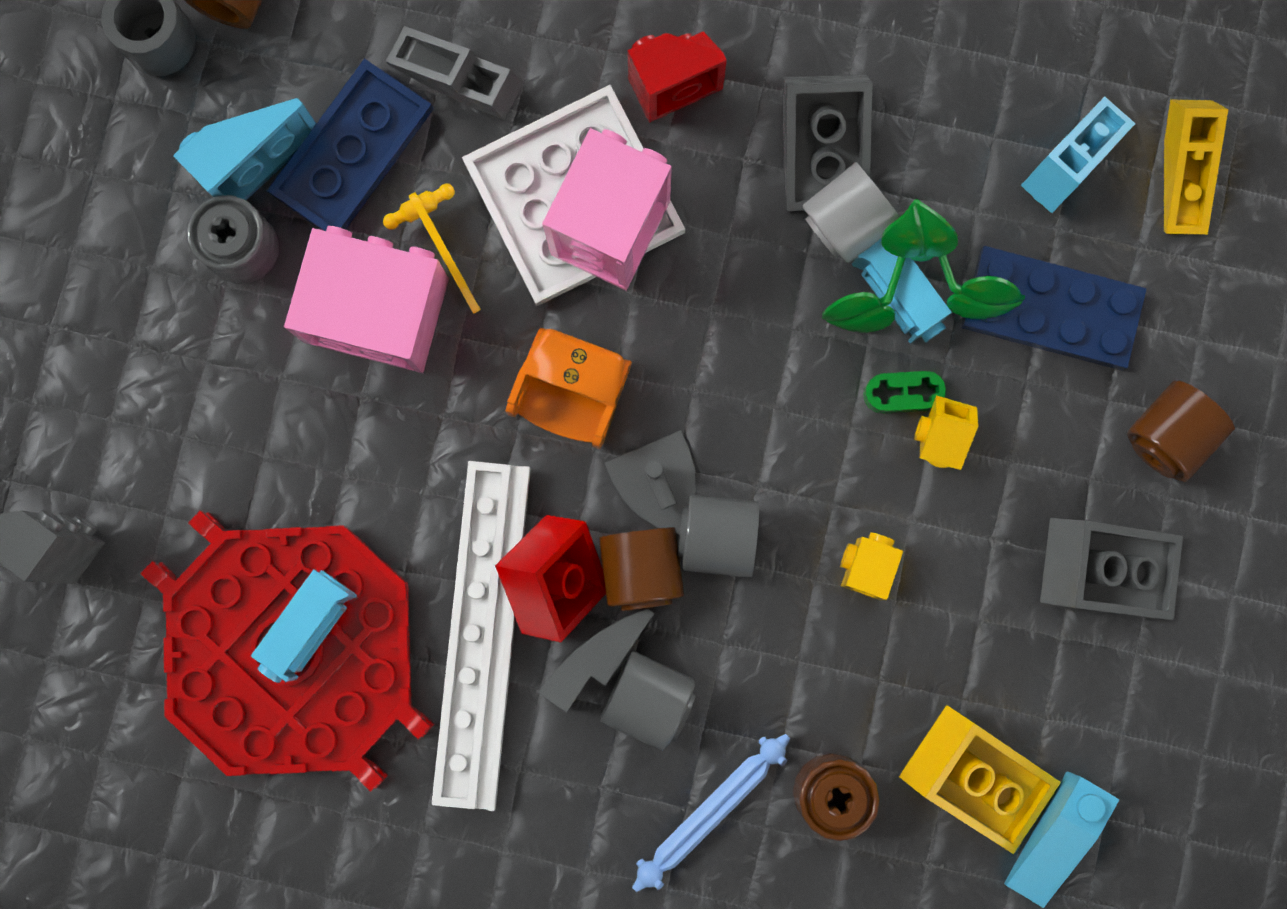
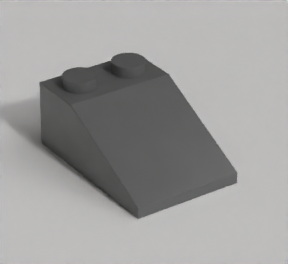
[783,75,873,211]
[1040,518,1183,620]

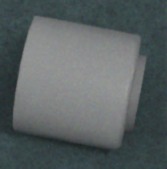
[803,162,900,263]

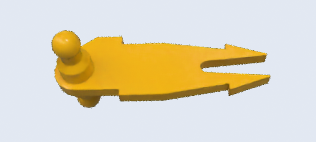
[383,183,481,314]

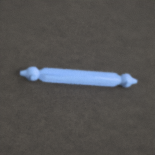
[632,734,790,892]

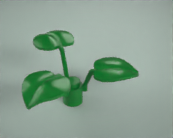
[822,199,1025,333]

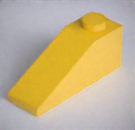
[1164,99,1228,235]

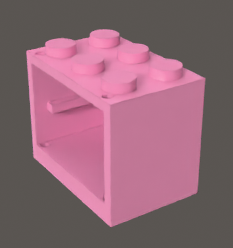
[542,128,672,291]
[284,226,449,373]

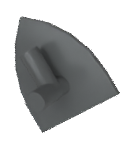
[604,430,696,535]

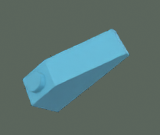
[1021,96,1136,213]
[1004,772,1120,908]

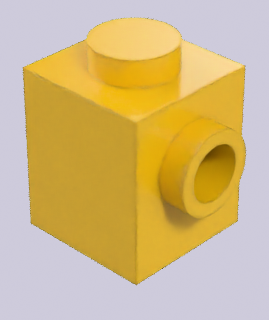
[914,395,978,470]
[840,532,903,600]

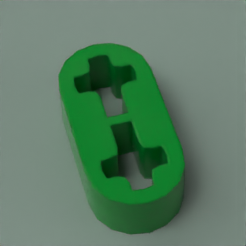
[863,371,946,414]

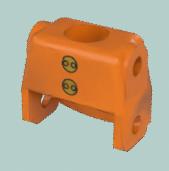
[505,328,632,450]

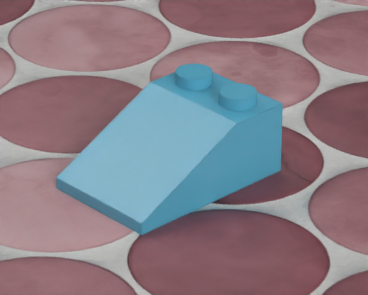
[173,98,316,200]

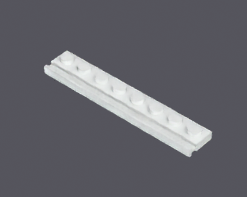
[432,461,531,811]

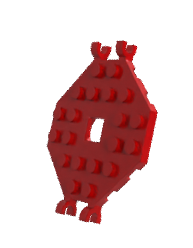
[140,511,435,792]

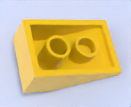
[899,705,1061,854]

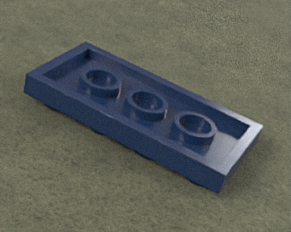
[267,58,434,231]
[961,246,1147,371]

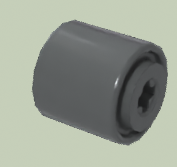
[101,0,196,76]
[187,195,279,284]
[678,495,759,578]
[599,650,696,751]

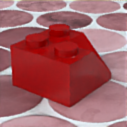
[627,31,727,123]
[495,515,606,642]

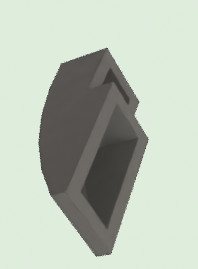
[385,26,523,120]
[538,609,654,712]

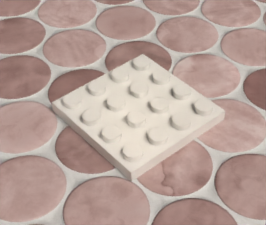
[462,85,685,306]

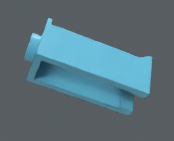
[852,239,952,344]
[251,569,357,683]

